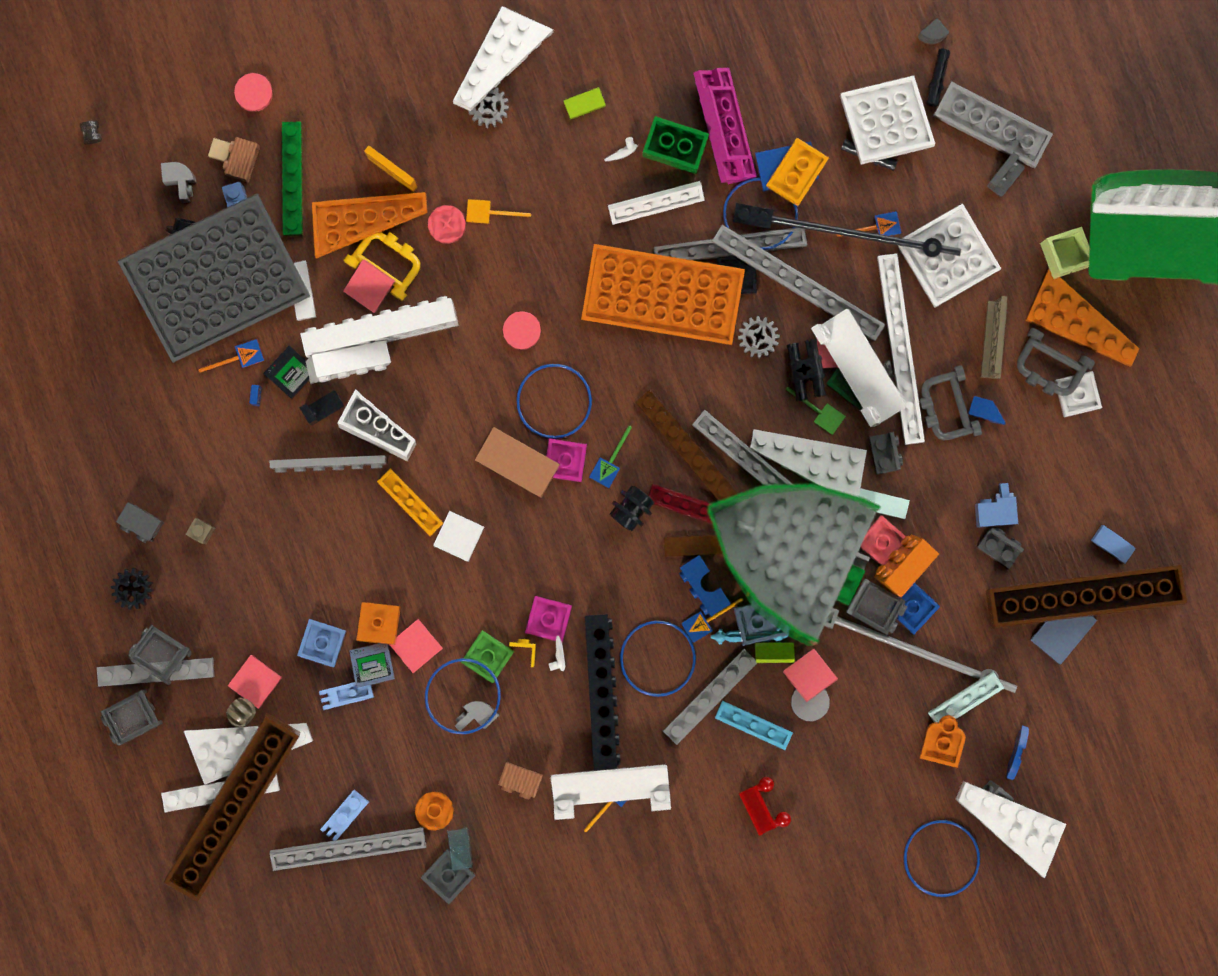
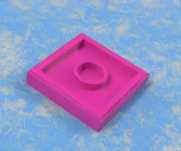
[546,439,587,482]
[525,596,572,642]

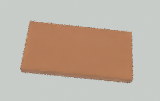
[475,427,560,498]

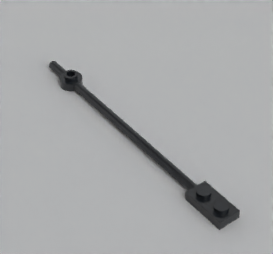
[733,203,961,257]

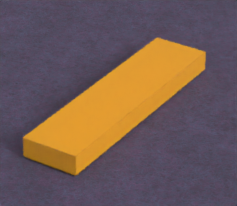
[377,468,444,537]

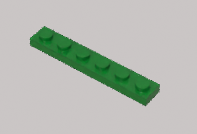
[282,122,303,236]

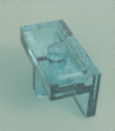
[448,827,473,870]

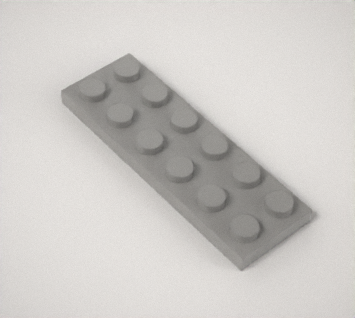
[933,82,1053,168]

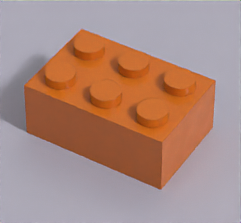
[874,534,939,597]

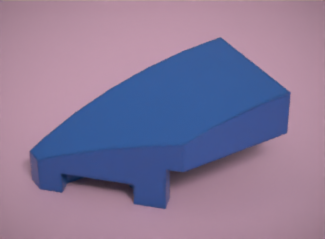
[969,396,1006,425]

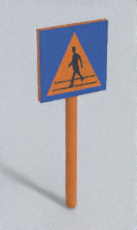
[836,211,901,237]
[199,339,264,372]

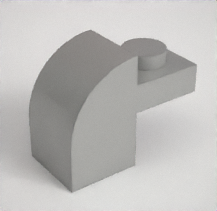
[161,162,196,203]
[455,701,499,731]

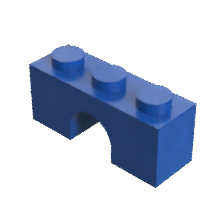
[679,555,731,617]

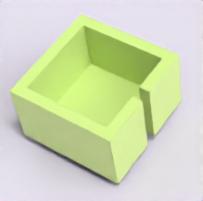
[1040,227,1090,279]

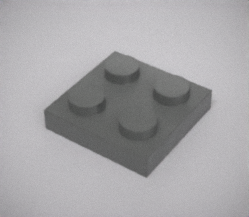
[421,849,476,904]

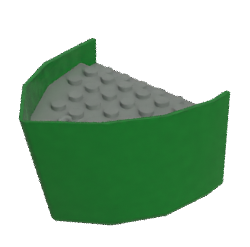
[708,484,881,646]

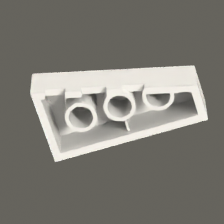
[306,340,391,384]
[338,389,416,461]

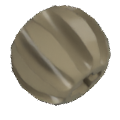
[226,698,256,727]

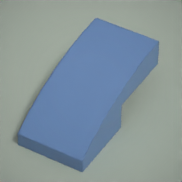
[1091,525,1136,564]

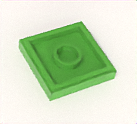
[461,630,514,683]

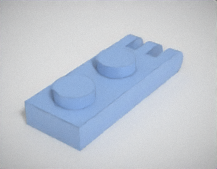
[319,682,374,710]
[320,790,369,841]

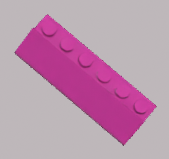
[694,68,757,184]

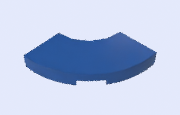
[1006,726,1029,780]

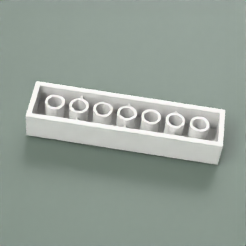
[300,296,459,358]

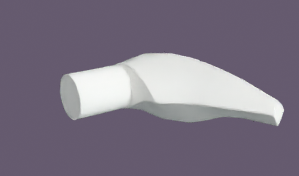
[604,137,638,161]
[549,636,565,671]

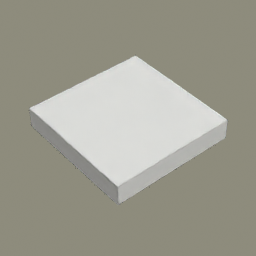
[1055,371,1102,417]
[433,511,484,562]

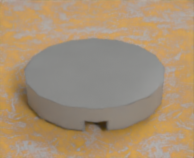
[791,689,829,721]

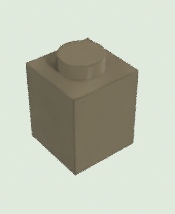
[185,518,216,545]

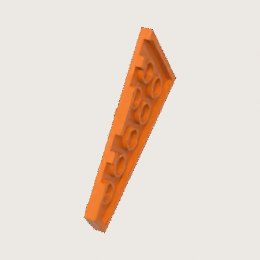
[312,192,428,258]
[1026,268,1139,367]

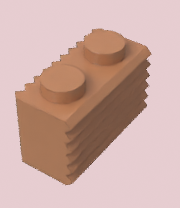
[223,137,260,182]
[498,762,543,800]

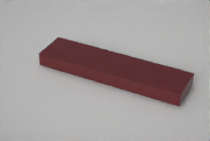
[648,484,713,524]

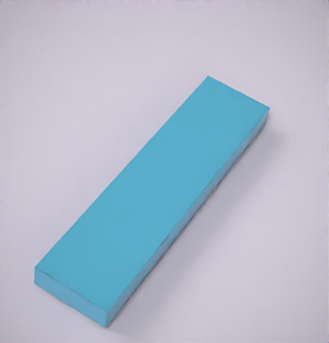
[715,700,793,750]

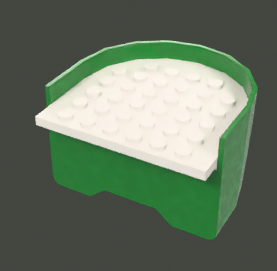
[1089,169,1218,284]

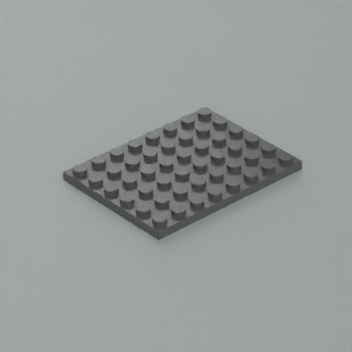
[118,193,310,363]

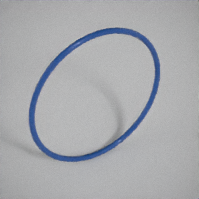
[723,178,798,250]
[517,364,592,439]
[620,621,696,697]
[425,658,501,734]
[904,820,980,897]

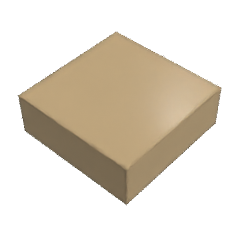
[208,138,231,162]

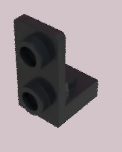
[299,390,344,426]

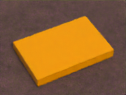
[766,138,829,206]
[364,146,417,193]

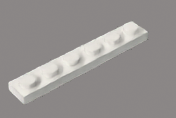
[161,774,280,812]

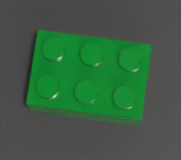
[642,116,709,174]

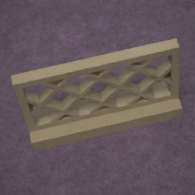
[980,296,1007,379]

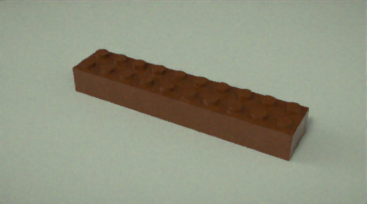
[986,565,1187,629]
[164,713,300,902]

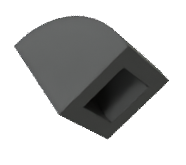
[917,18,950,44]

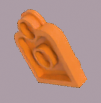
[919,715,965,768]

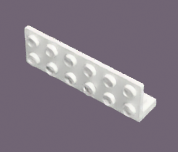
[811,309,907,427]
[551,765,671,820]

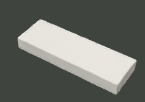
[294,261,316,321]

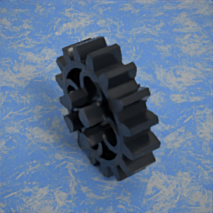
[111,568,154,610]

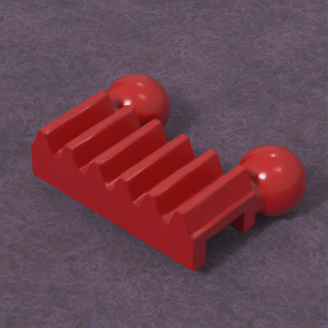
[739,777,791,836]

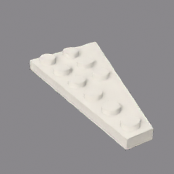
[453,7,553,111]
[750,429,867,496]
[184,723,313,785]
[956,781,1066,878]

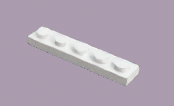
[608,181,704,225]

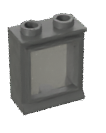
[846,579,908,635]
[129,625,192,685]
[101,689,163,746]

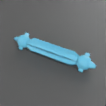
[711,628,788,644]

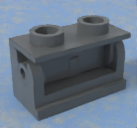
[116,502,164,543]

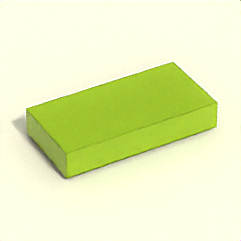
[564,87,606,120]
[755,643,795,663]

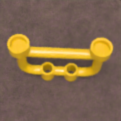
[343,232,420,301]

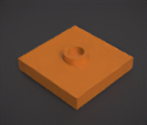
[357,602,401,645]

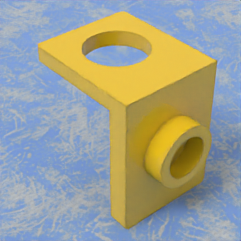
[509,639,536,667]

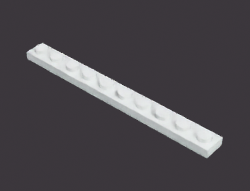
[877,254,925,445]

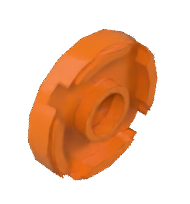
[415,791,454,831]

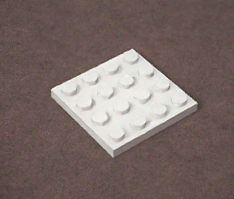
[840,76,935,164]
[898,203,1001,308]

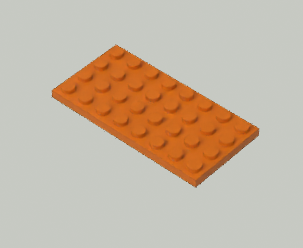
[581,244,745,345]

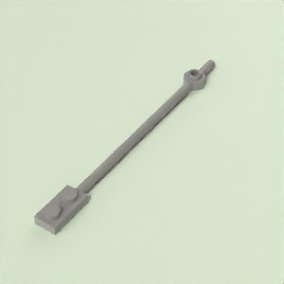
[824,608,1017,693]

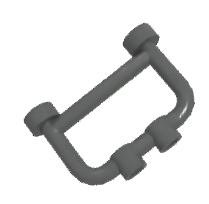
[1017,328,1095,396]
[919,365,982,440]

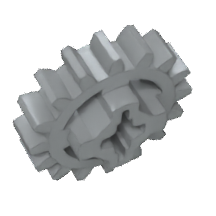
[469,87,509,128]
[738,316,780,358]

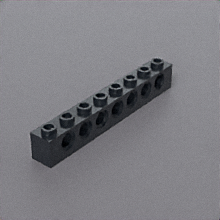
[585,614,621,771]

